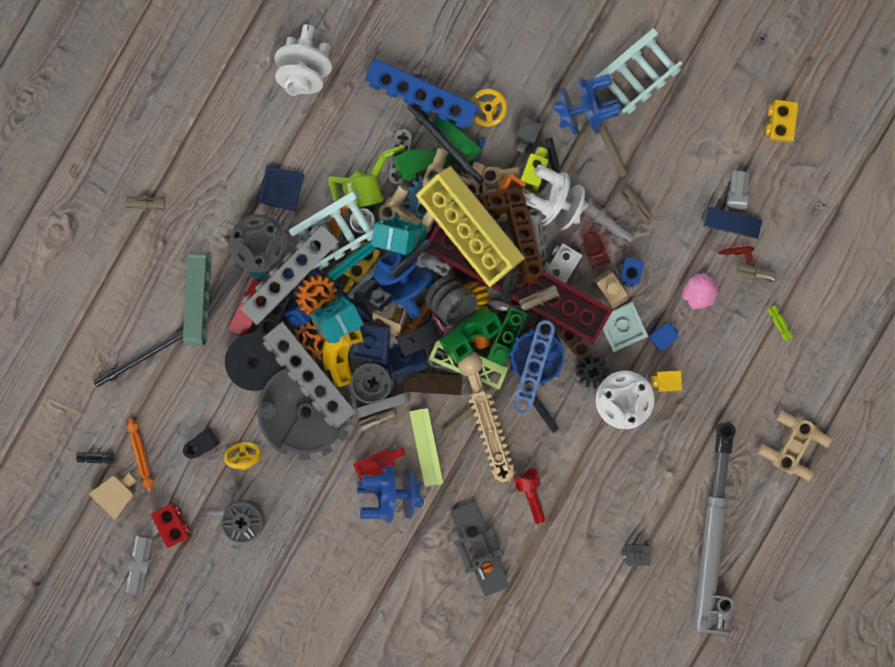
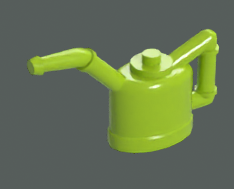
[328,144,406,213]

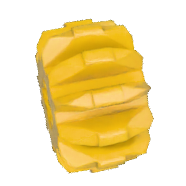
[464,281,490,314]

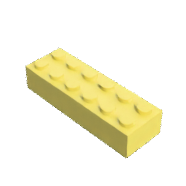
[416,166,525,287]

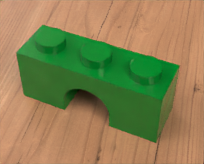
[439,306,503,363]

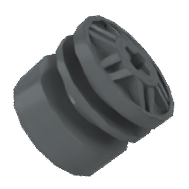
[425,275,477,327]
[351,362,394,404]
[221,500,265,543]

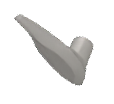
[488,300,522,313]

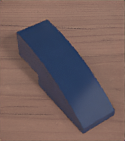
[703,207,762,239]

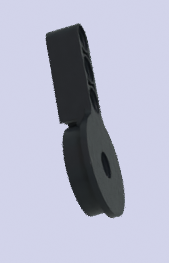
[225,284,293,391]

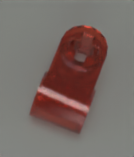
[582,232,611,270]

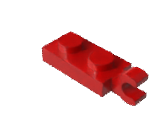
[353,447,406,481]

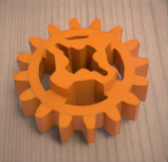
[295,274,338,315]
[293,321,326,362]

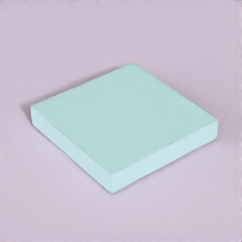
[603,302,648,352]

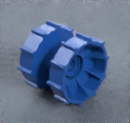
[508,329,567,386]

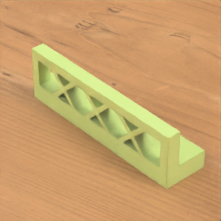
[428,340,508,390]
[409,408,444,486]

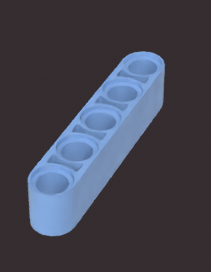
[514,321,555,414]

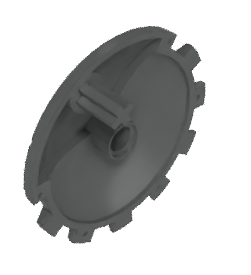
[257,368,353,460]

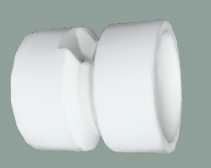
[350,208,376,235]

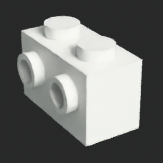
[543,244,582,283]

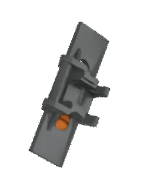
[450,501,510,597]

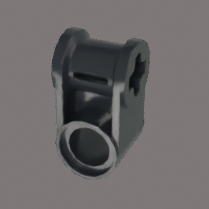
[183,427,221,459]

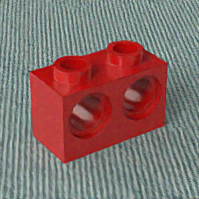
[151,503,191,549]

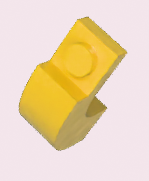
[323,330,363,388]

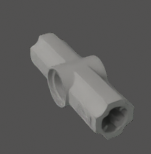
[126,535,153,595]

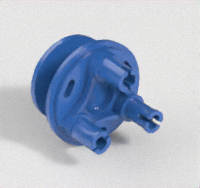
[553,74,622,136]
[374,251,436,319]
[357,465,424,523]

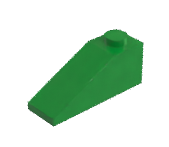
[432,117,483,165]

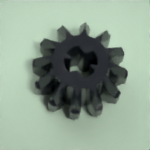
[576,356,609,389]

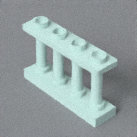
[595,28,683,115]
[289,189,374,270]

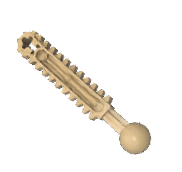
[458,352,515,483]

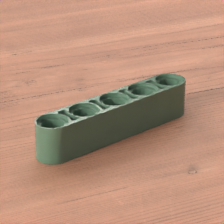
[183,252,211,345]

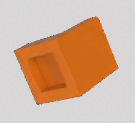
[496,174,526,202]

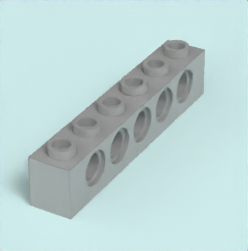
[241,225,339,325]
[262,322,356,428]

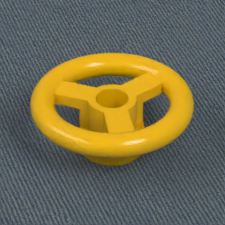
[471,88,507,127]
[224,442,262,470]

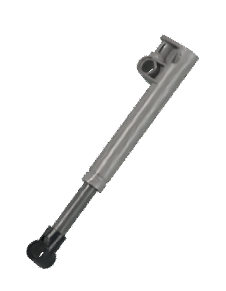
[693,422,736,635]

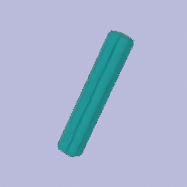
[327,240,377,281]

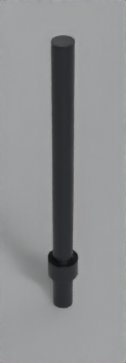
[408,104,484,184]
[93,329,183,388]

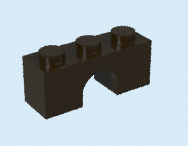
[403,372,462,395]

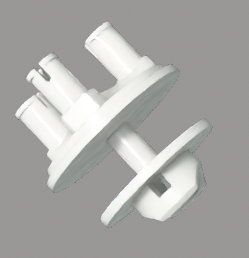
[274,25,332,96]
[520,164,588,230]
[596,371,654,429]

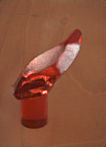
[718,246,754,263]

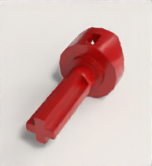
[512,468,545,524]

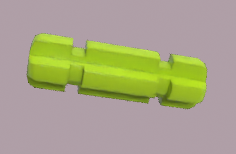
[767,305,794,341]

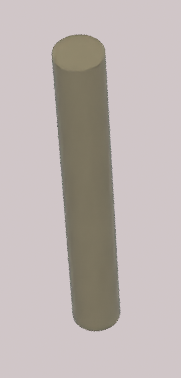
[561,121,592,173]
[600,123,628,178]
[442,403,476,435]

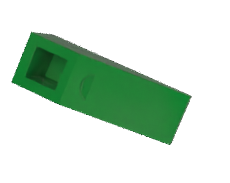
[392,149,453,181]
[484,306,528,367]

